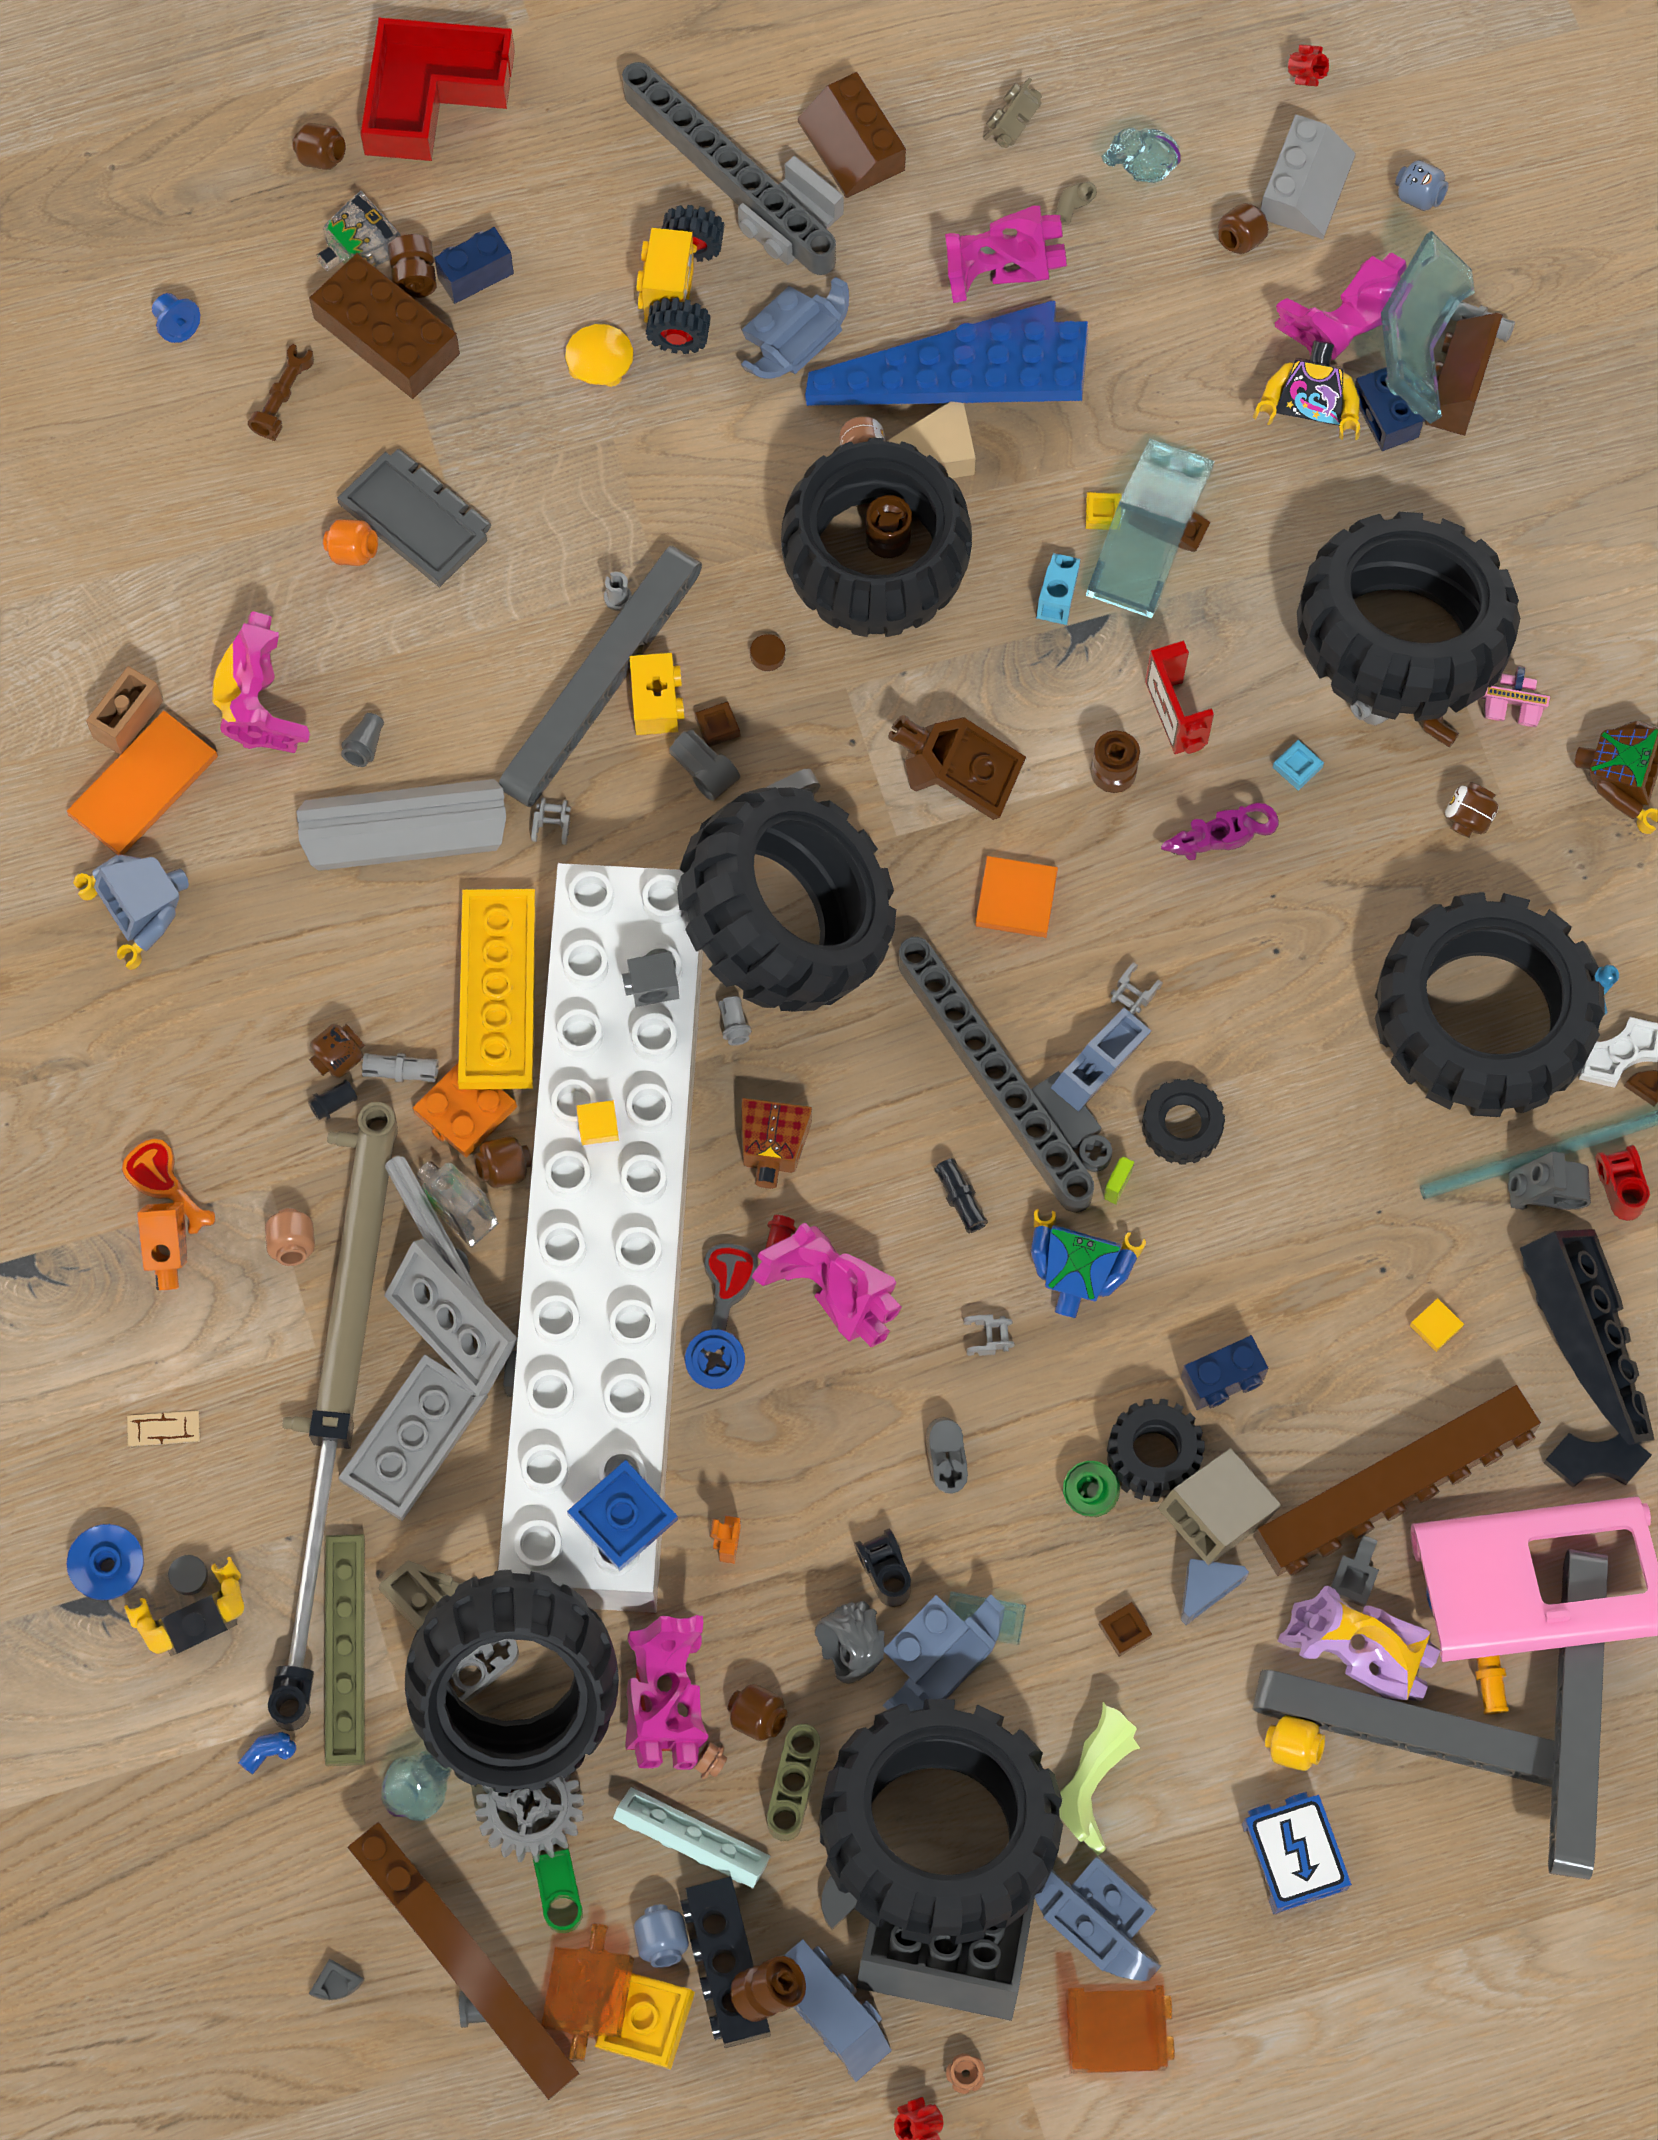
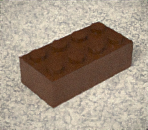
[309,253,460,399]

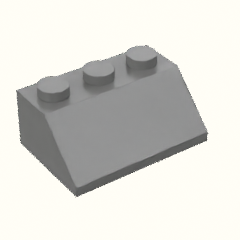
[1261,114,1356,239]

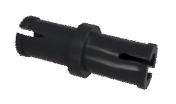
[934,1158,988,1233]

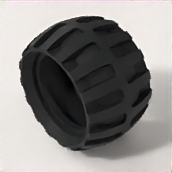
[781,438,972,637]
[405,1570,619,1793]

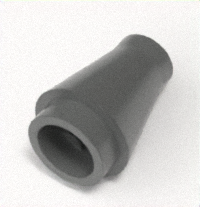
[341,713,384,767]

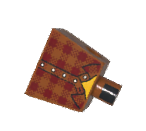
[742,1098,812,1189]

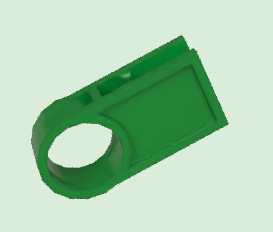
[533,1849,583,1933]

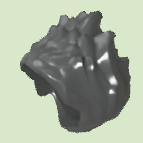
[815,1601,885,1684]

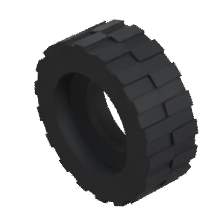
[1142,1079,1225,1165]

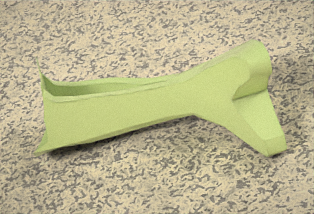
[1059,1702,1140,1856]

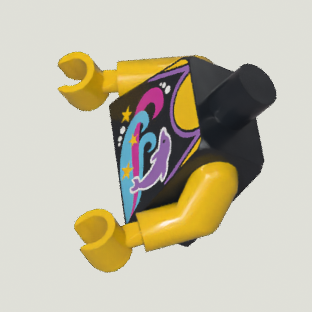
[1253,340,1360,440]
[124,1557,244,1656]

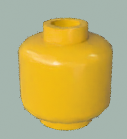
[1265,1715,1325,1771]

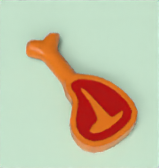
[122,1139,215,1234]

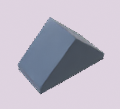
[1181,1559,1249,1626]

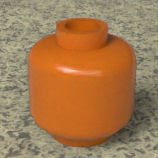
[323,519,378,566]

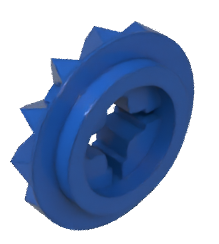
[685,1328,745,1389]

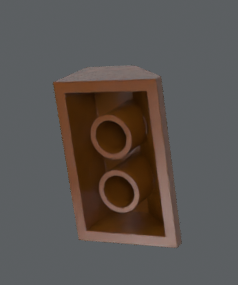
[798,72,906,198]
[1423,313,1503,436]

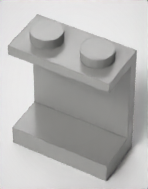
[738,156,844,265]

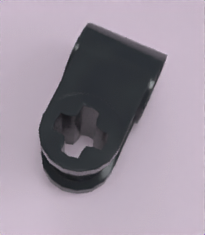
[854,1528,911,1607]

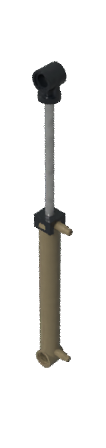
[268,1102,398,1731]

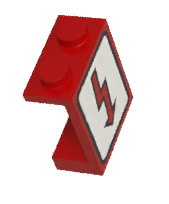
[1145,640,1214,755]

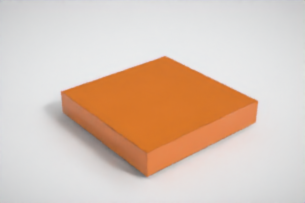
[975,856,1058,938]

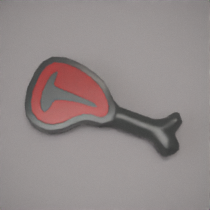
[702,1244,758,1352]

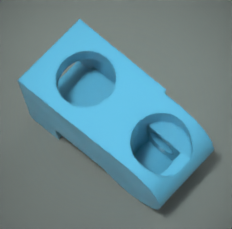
[1036,553,1081,625]

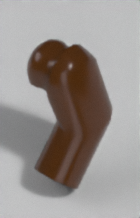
[1421,716,1459,748]

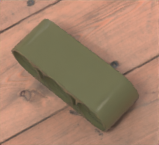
[767,1724,820,1841]

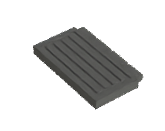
[337,449,491,588]

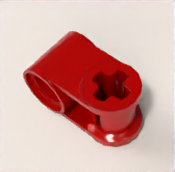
[1595,1145,1650,1221]

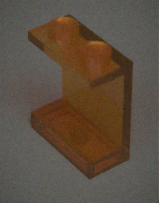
[1066,1985,1175,2074]

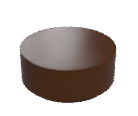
[750,634,786,671]

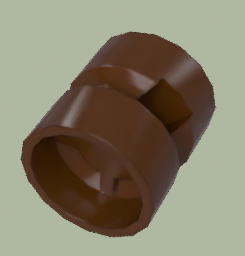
[388,234,437,299]
[866,495,912,558]
[1091,730,1140,793]
[731,1956,806,2022]

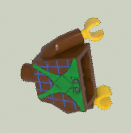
[1575,721,1658,834]

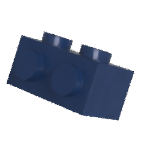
[435,227,514,304]
[1355,364,1425,451]
[1180,1335,1269,1410]

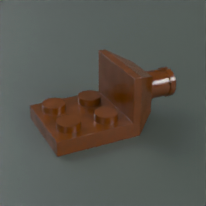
[888,715,1026,820]

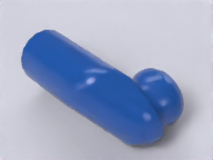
[238,1732,296,1775]

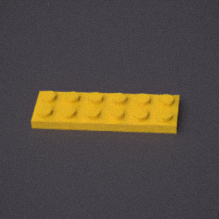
[458,889,536,1090]

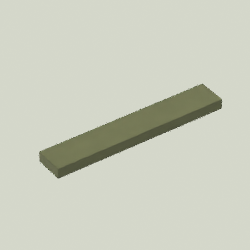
[325,1534,365,1766]

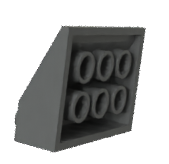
[856,1897,1035,2021]

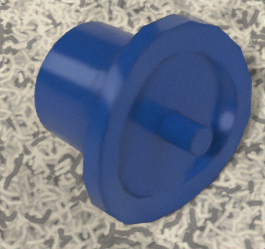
[152,293,201,343]

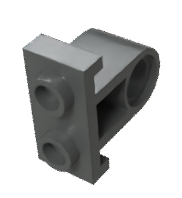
[1508,1151,1591,1210]

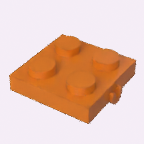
[412,1062,517,1158]

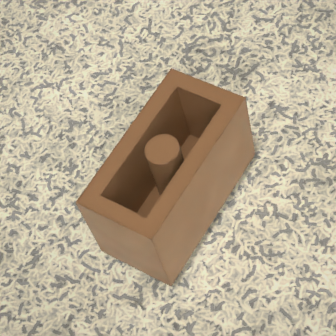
[86,666,163,755]

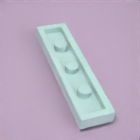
[613,1787,770,1888]

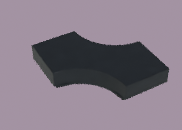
[1544,1433,1652,1488]

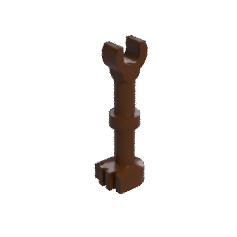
[248,344,314,441]

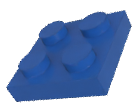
[567,1460,678,1571]

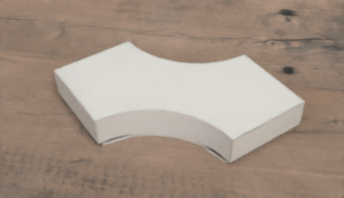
[1579,1017,1658,1088]

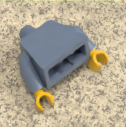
[73,855,189,970]

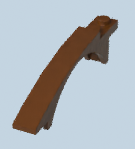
[347,1822,580,2100]

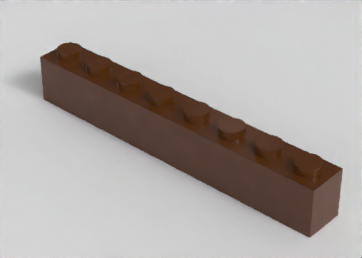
[1254,1385,1541,1577]

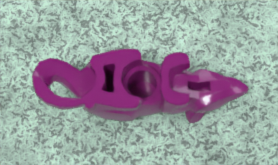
[1161,803,1279,860]

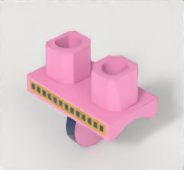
[1481,666,1550,727]

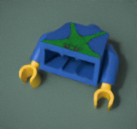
[1031,1209,1146,1318]

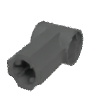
[669,730,740,801]

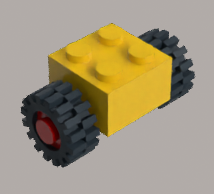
[637,205,725,354]

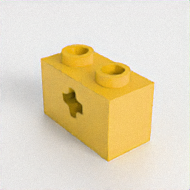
[630,653,684,735]

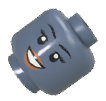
[1395,160,1449,211]

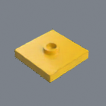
[595,1969,695,2070]

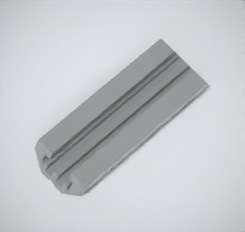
[296,779,506,871]

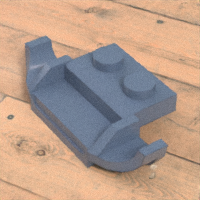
[741,277,849,379]
[883,1594,1005,1711]
[1035,1856,1161,1981]

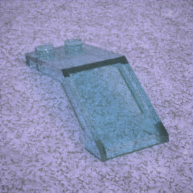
[1381,231,1475,424]
[1086,439,1215,618]

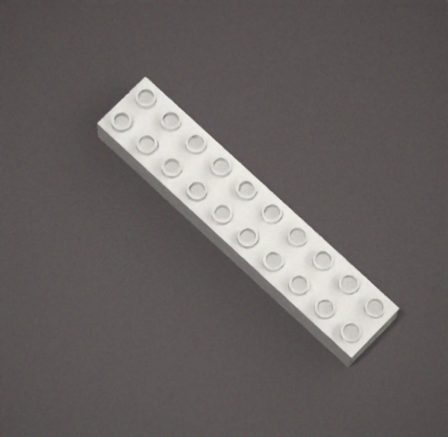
[498,863,703,1613]

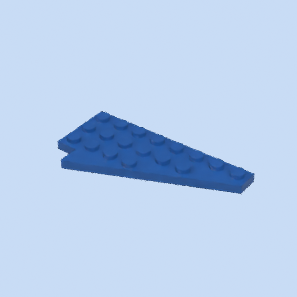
[805,301,1089,406]

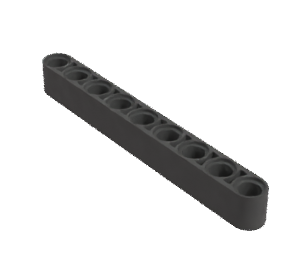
[622,62,836,275]
[499,546,702,807]
[898,937,1094,1213]
[1548,1549,1608,1880]
[1252,1670,1554,1787]

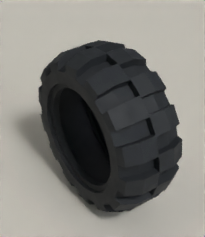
[1297,511,1521,721]
[677,787,897,1012]
[1375,892,1605,1117]
[819,1699,1064,1945]

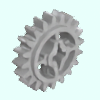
[475,1774,584,1863]

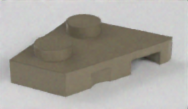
[379,1560,460,1630]

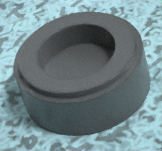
[168,1555,208,1595]

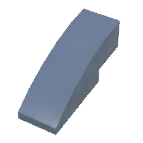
[1051,1008,1151,1112]

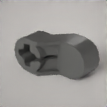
[926,1417,968,1494]

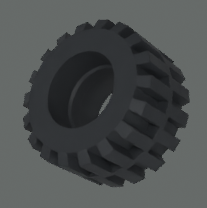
[1107,1398,1205,1502]

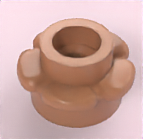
[693,1742,727,1779]
[946,2053,985,2094]

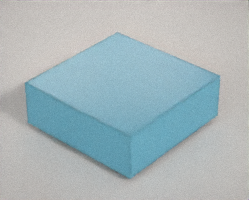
[1272,740,1324,791]

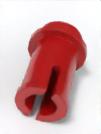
[765,1215,797,1249]

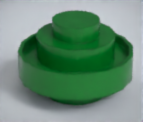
[1063,1461,1120,1518]

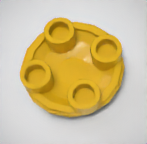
[565,324,633,387]

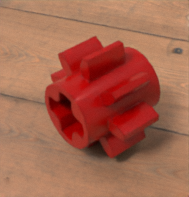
[1288,44,1329,87]
[894,2097,944,2140]

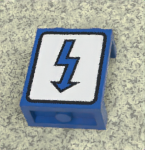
[1242,1792,1352,1915]

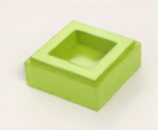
[1104,1157,1134,1204]

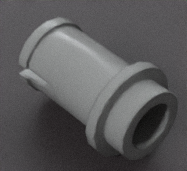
[604,572,632,610]
[718,996,752,1046]

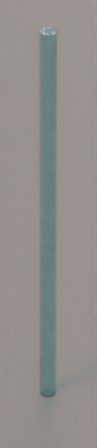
[1420,1110,1658,1200]

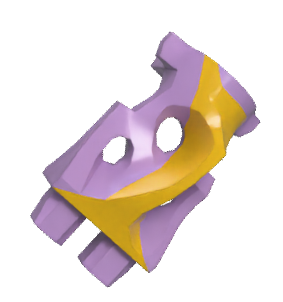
[1278,1586,1440,1701]

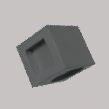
[622,951,680,1007]

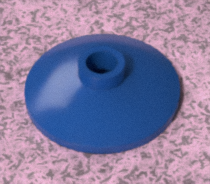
[67,1524,144,1600]

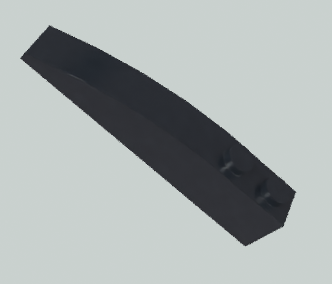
[1519,1229,1655,1445]

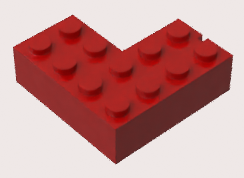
[361,17,515,161]

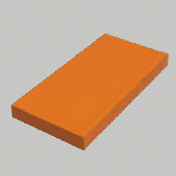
[67,710,218,855]

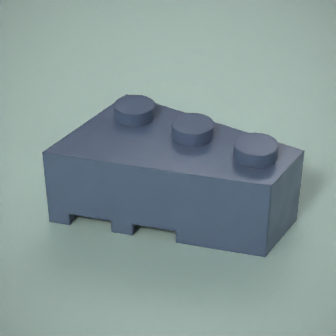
[784,1939,892,2082]

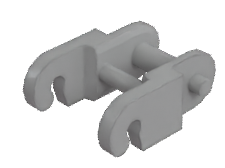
[531,798,571,845]
[1111,962,1163,1015]
[964,1314,1015,1356]

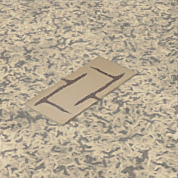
[127,1411,200,1447]

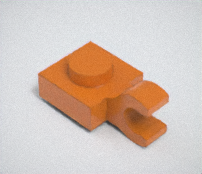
[710,1516,741,1564]

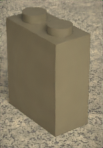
[1158,1448,1281,1566]

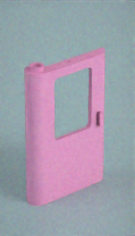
[1411,1497,1658,1662]

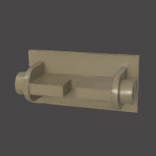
[983,78,1042,148]

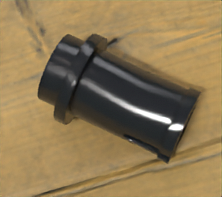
[308,1079,358,1120]

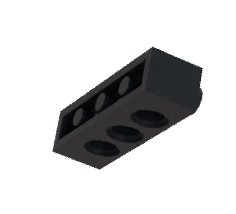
[680,1876,771,2049]

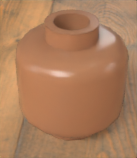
[265,1208,315,1266]

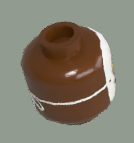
[1445,782,1499,838]

